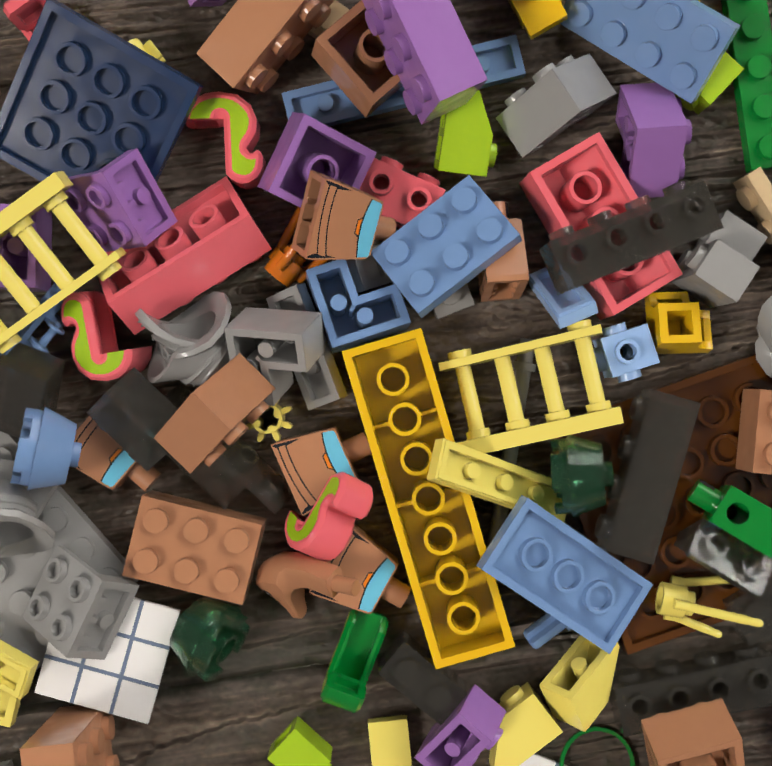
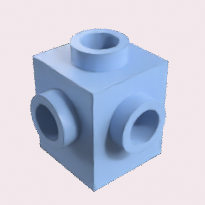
[592,322,660,383]

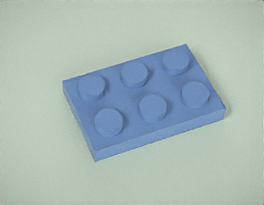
[371,175,522,318]

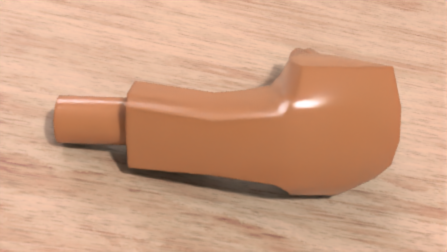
[256,551,361,619]

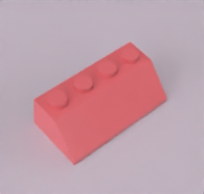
[519,132,683,320]
[99,176,272,335]

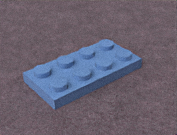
[560,0,741,104]
[476,495,653,654]

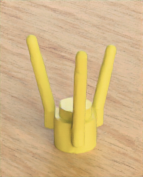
[655,575,764,638]

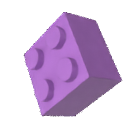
[257,112,377,208]

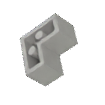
[496,53,617,158]
[671,210,768,308]
[224,307,326,406]

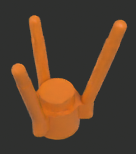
[264,206,328,287]

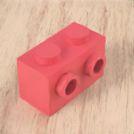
[360,156,446,229]

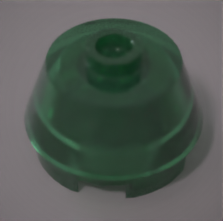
[550,435,614,518]
[169,597,250,682]

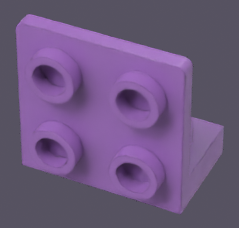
[65,148,178,252]

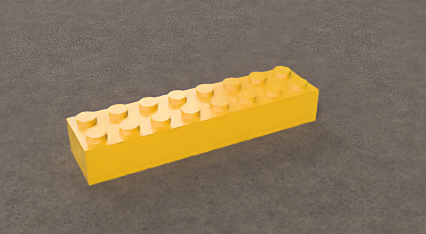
[341,328,515,669]

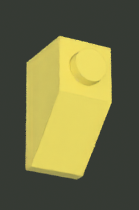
[539,635,620,732]
[489,682,563,766]

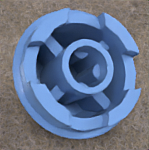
[10,407,82,490]

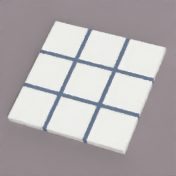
[34,597,181,724]

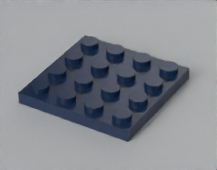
[0,0,203,183]

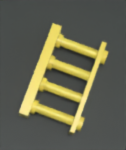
[0,171,127,354]
[438,319,624,453]

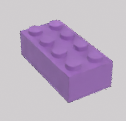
[362,0,488,125]

